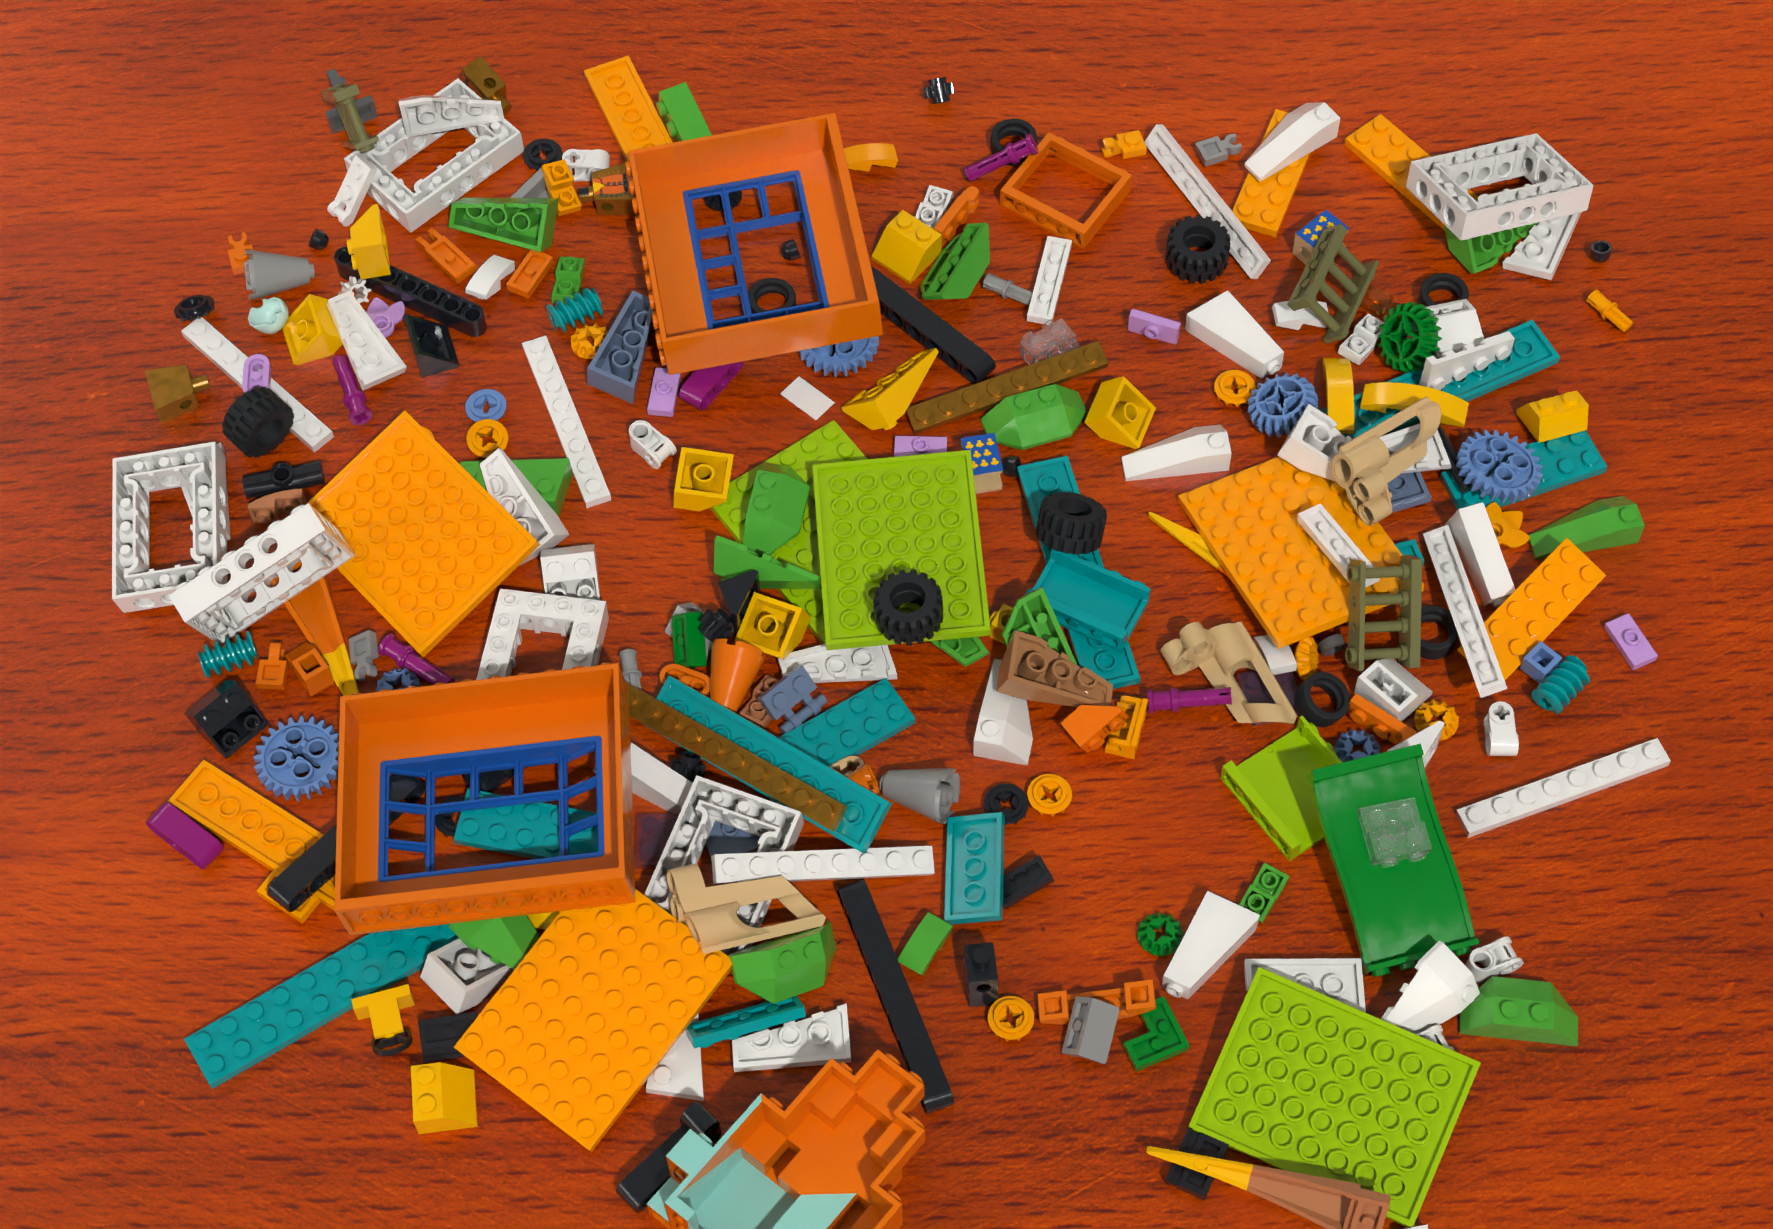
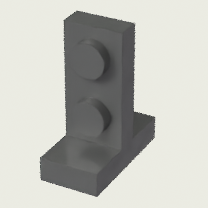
[325,68,378,134]

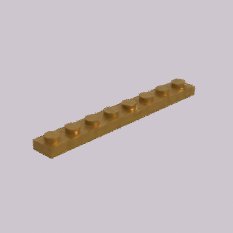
[906,341,1108,435]

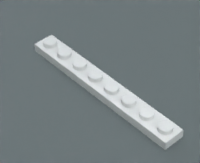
[1145,124,1271,279]
[181,317,334,453]
[522,336,611,508]
[1423,525,1508,698]
[1455,738,1671,838]
[711,846,935,885]

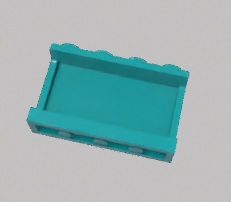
[1025,549,1151,653]

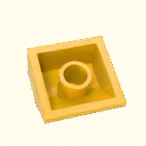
[347,204,391,279]
[871,210,942,284]
[282,294,343,365]
[1084,376,1156,449]
[1516,390,1589,443]
[673,447,734,511]
[734,592,811,660]
[411,1062,478,1134]

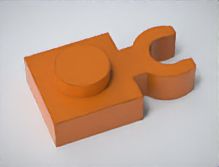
[227,232,254,275]

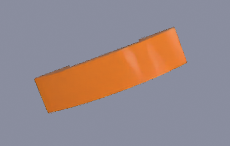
[1038,979,1156,1025]

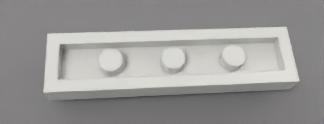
[1027,236,1072,326]
[1297,503,1380,588]

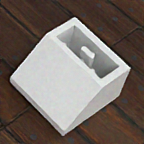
[1427,299,1484,358]
[540,544,600,600]
[1354,659,1433,722]

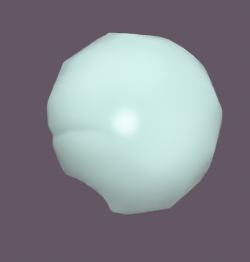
[248,297,289,334]

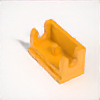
[1105,696,1148,759]

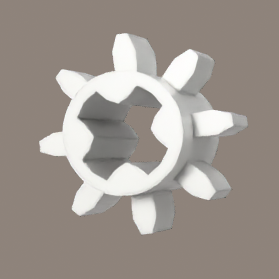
[338,276,371,304]

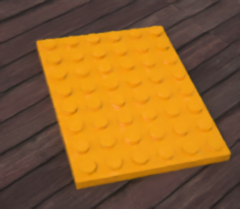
[307,411,540,658]
[1178,457,1424,649]
[454,889,732,1153]

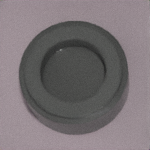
[1318,634,1346,656]

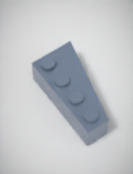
[587,291,655,404]

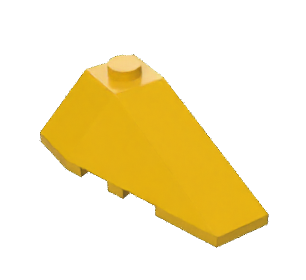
[841,348,939,430]

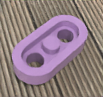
[242,354,272,393]

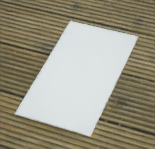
[780,376,835,420]

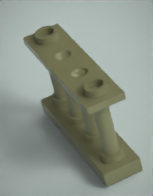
[320,83,379,152]
[1287,224,1379,344]
[1345,555,1422,671]

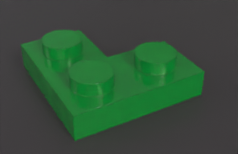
[1123,996,1190,1072]

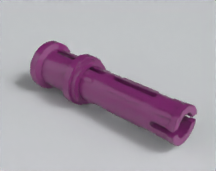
[964,133,1039,182]
[332,355,372,425]
[378,633,455,685]
[1147,687,1232,714]

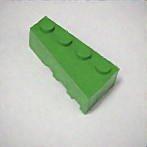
[449,197,559,252]

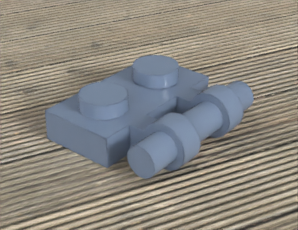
[757,665,828,734]

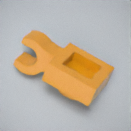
[1101,130,1147,159]

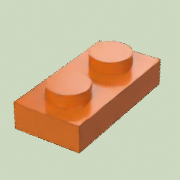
[506,250,554,299]

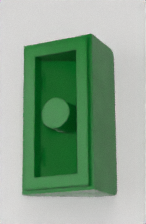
[671,612,707,668]

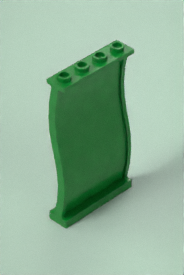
[1306,743,1480,977]

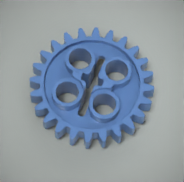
[798,336,879,377]
[1456,430,1543,504]
[254,716,339,801]

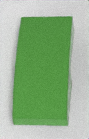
[551,256,585,304]
[1239,863,1290,923]
[898,912,954,976]

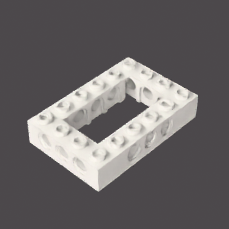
[344,78,524,233]
[1406,133,1594,240]
[112,442,227,613]
[169,503,356,645]
[476,589,609,680]
[644,775,804,974]

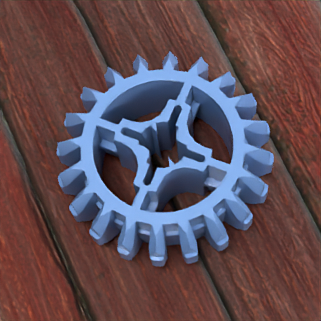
[1248,372,1318,439]

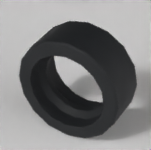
[990,118,1037,166]
[1418,273,1469,307]
[748,278,796,314]
[1420,606,1459,660]
[1294,672,1350,728]

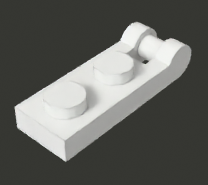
[327,155,378,227]

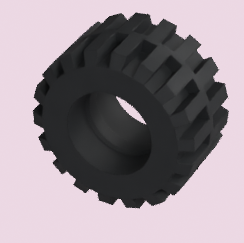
[1165,215,1231,284]
[222,387,294,458]
[1035,492,1107,555]
[873,570,943,646]

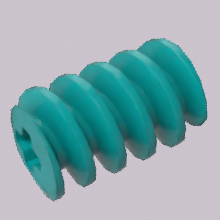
[546,287,604,333]
[197,631,259,679]
[1531,655,1590,714]

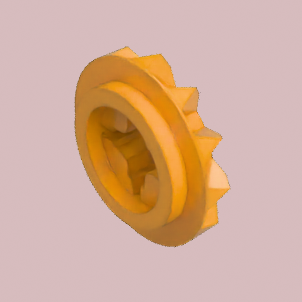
[571,323,608,359]
[1214,370,1256,407]
[466,419,509,458]
[1295,637,1319,681]
[1414,699,1459,741]
[1027,774,1072,817]
[988,996,1034,1041]

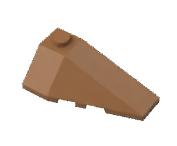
[996,630,1113,707]

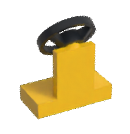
[351,984,415,1056]

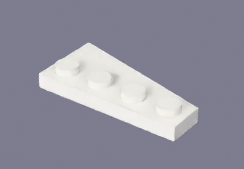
[1419,331,1515,390]
[732,1003,851,1072]

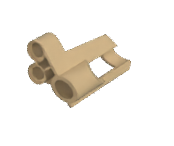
[1331,397,1441,526]
[1161,621,1297,724]
[667,863,826,954]

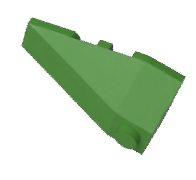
[1529,496,1645,560]
[449,915,540,970]

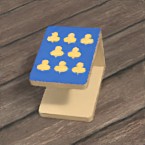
[1292,210,1349,265]
[961,433,1003,494]

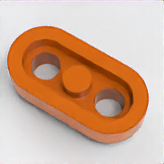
[659,664,710,697]

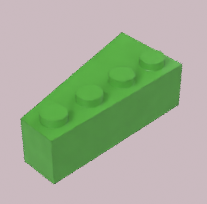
[656,82,712,142]
[460,458,573,517]

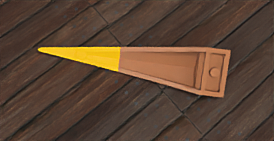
[1146,1146,1391,1229]

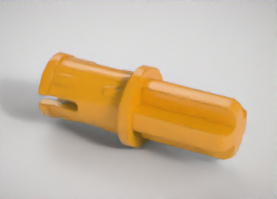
[1586,290,1633,332]

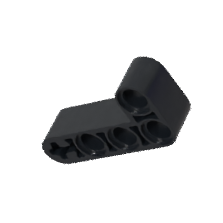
[616,1101,722,1213]

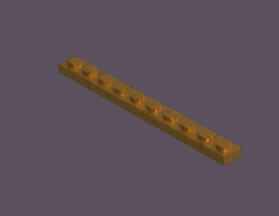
[626,682,848,832]

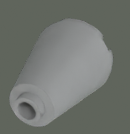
[244,249,314,300]
[879,768,961,824]

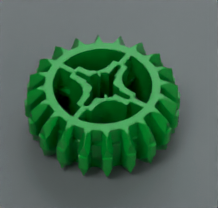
[1377,302,1442,372]

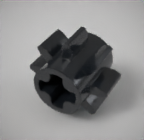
[923,77,955,104]
[699,608,733,642]
[670,751,706,783]

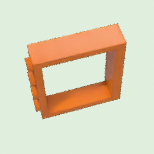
[1000,132,1132,249]

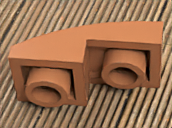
[248,489,307,524]
[739,675,779,730]

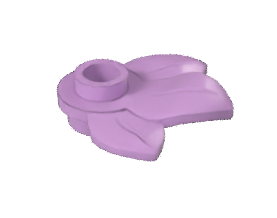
[365,297,405,338]

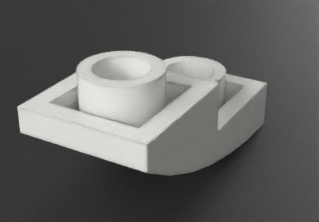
[915,185,954,229]
[465,255,515,300]
[1272,301,1328,330]
[1338,313,1385,365]
[1254,635,1297,675]

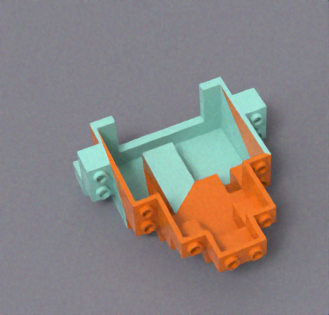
[647,1049,925,1229]

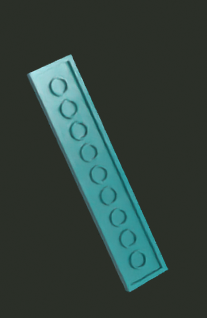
[1319,319,1560,439]
[1017,456,1140,689]
[644,676,893,853]
[184,924,459,1089]

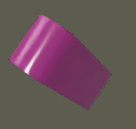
[679,361,744,411]
[146,801,224,870]

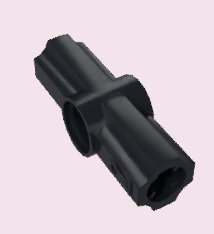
[242,461,325,499]

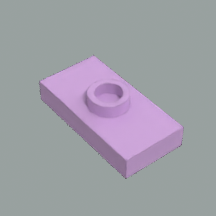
[1128,309,1181,345]
[647,367,682,417]
[894,436,947,457]
[1604,613,1658,671]

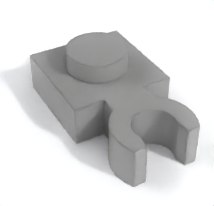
[1195,134,1242,167]
[349,630,379,682]

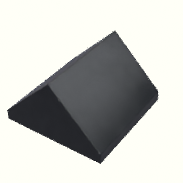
[404,314,459,378]
[718,570,761,640]

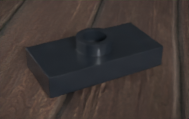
[1003,855,1055,910]

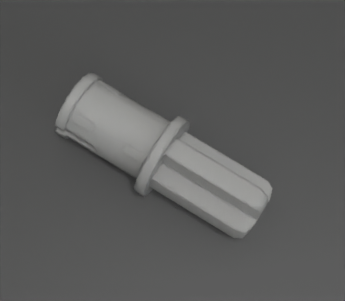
[983,273,1033,305]
[619,649,642,690]

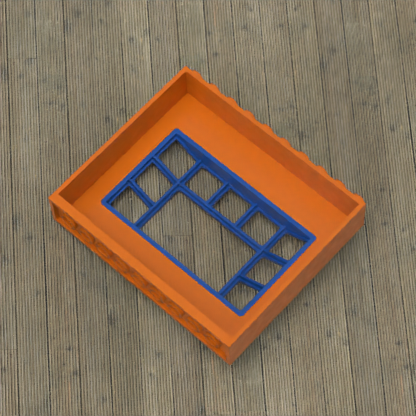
[625,113,883,375]
[334,663,636,935]

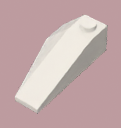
[399,95,505,138]
[1244,102,1340,182]
[1277,404,1352,482]
[1121,424,1232,481]
[480,448,570,566]
[973,659,1033,766]
[1381,941,1480,1034]

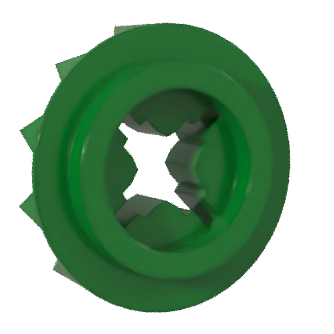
[1137,911,1184,956]

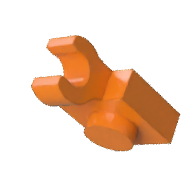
[256,642,289,690]

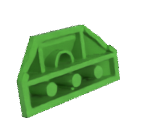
[920,223,990,300]
[981,384,1087,450]
[743,462,810,556]
[1001,587,1077,665]
[728,920,836,1004]
[1459,976,1578,1046]

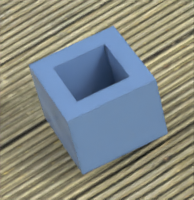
[1520,641,1562,684]

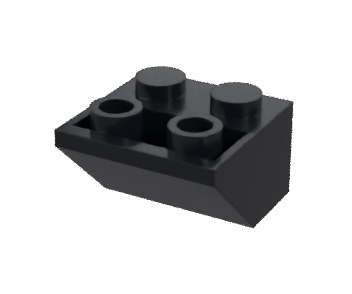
[184,679,269,759]

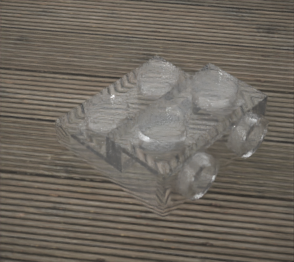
[1020,318,1081,365]
[1357,797,1432,868]

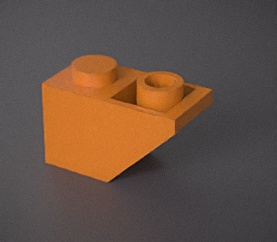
[283,642,334,697]
[1060,705,1129,753]

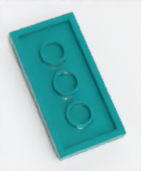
[944,812,1005,925]

